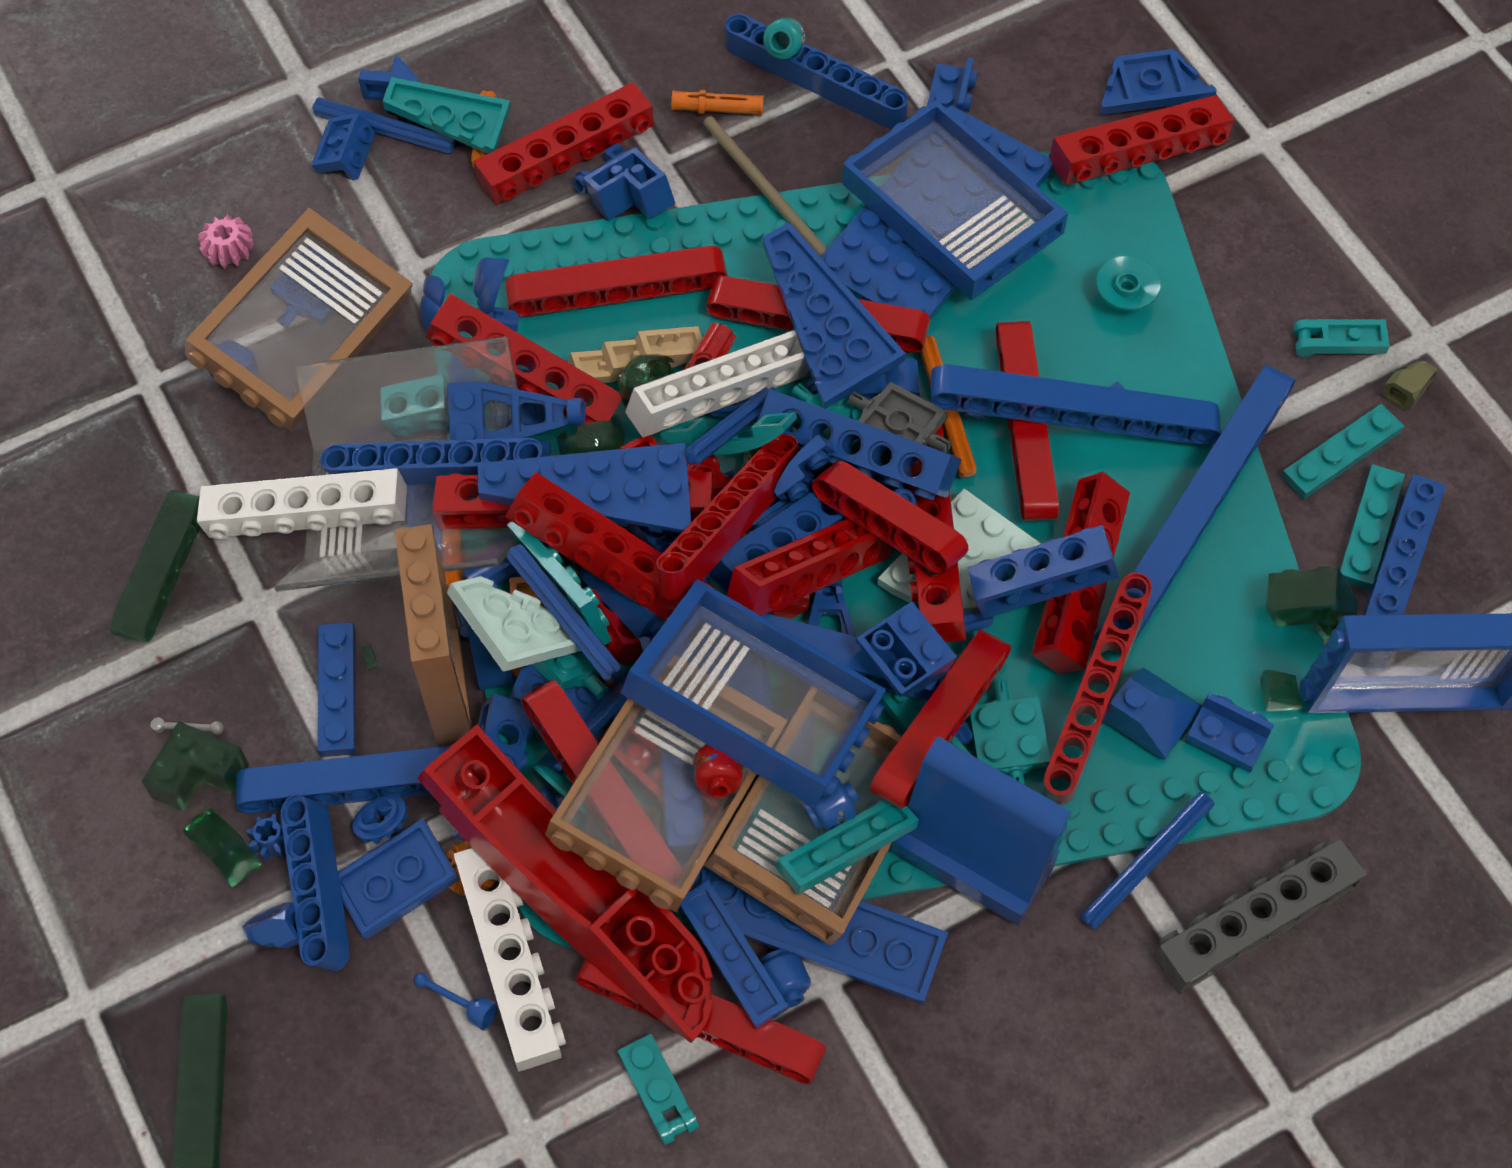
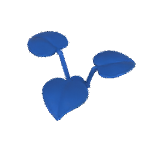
[420,257,519,383]

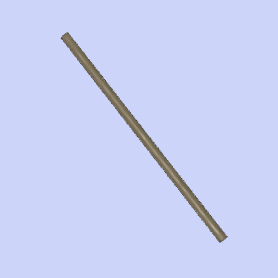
[703,116,911,356]

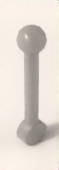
[150,717,224,735]

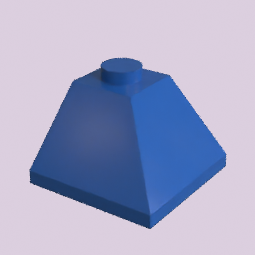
[1104,667,1203,760]

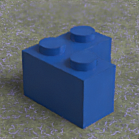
[583,147,676,220]

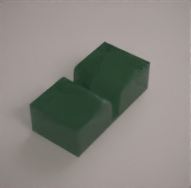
[360,644,377,669]

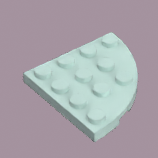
[877,489,1045,613]

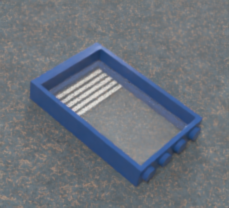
[842,100,1068,301]
[621,579,886,808]
[1300,613,1512,713]

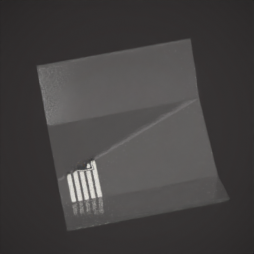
[275,336,525,592]

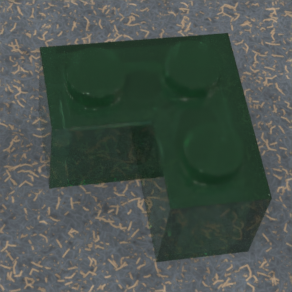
[1266,566,1357,640]
[142,721,250,812]

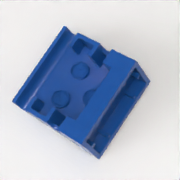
[891,736,1071,926]

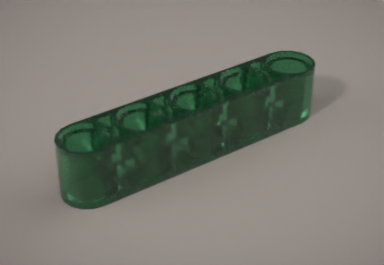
[111,490,201,643]
[173,993,227,1168]

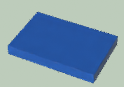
[338,818,461,940]

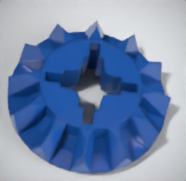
[352,795,409,844]

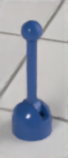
[414,973,498,1031]

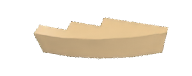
[568,326,702,383]

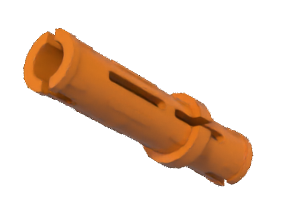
[671,90,764,115]

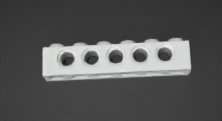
[625,330,809,438]
[197,468,407,539]
[454,848,566,1072]

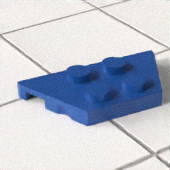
[1100,49,1217,115]

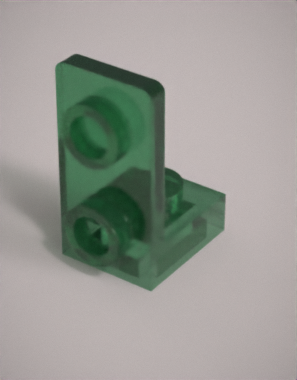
[183,809,261,888]

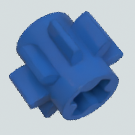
[246,813,285,862]

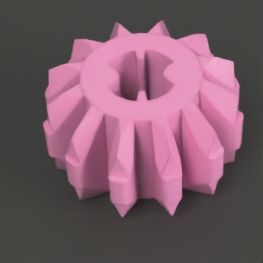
[198,214,254,269]

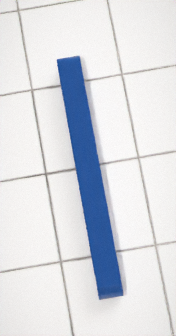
[1095,364,1296,645]

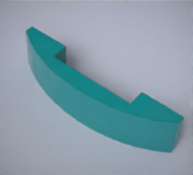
[660,412,797,455]

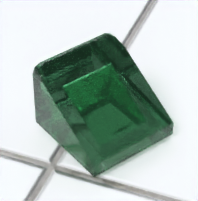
[1260,670,1302,712]

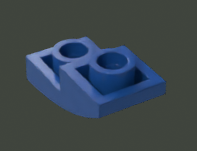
[774,434,835,502]

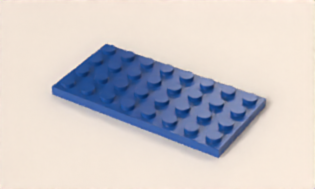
[821,105,1054,319]

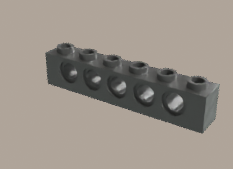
[1154,839,1367,995]

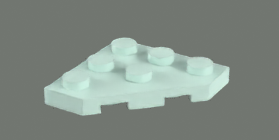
[447,576,581,672]

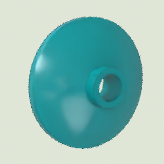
[1096,256,1161,311]
[534,764,590,817]

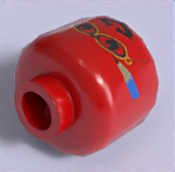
[693,744,743,798]

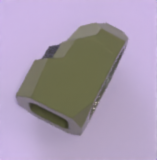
[1382,361,1438,410]

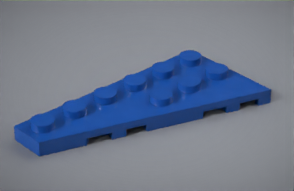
[478,443,692,534]

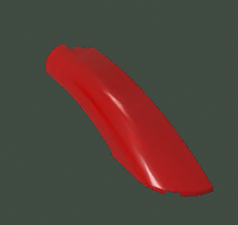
[417,725,713,1043]

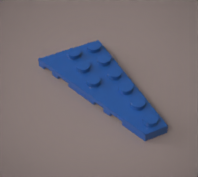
[763,222,906,409]

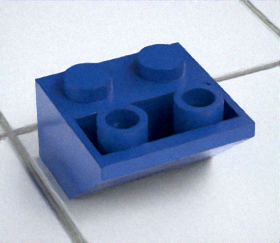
[855,601,957,697]

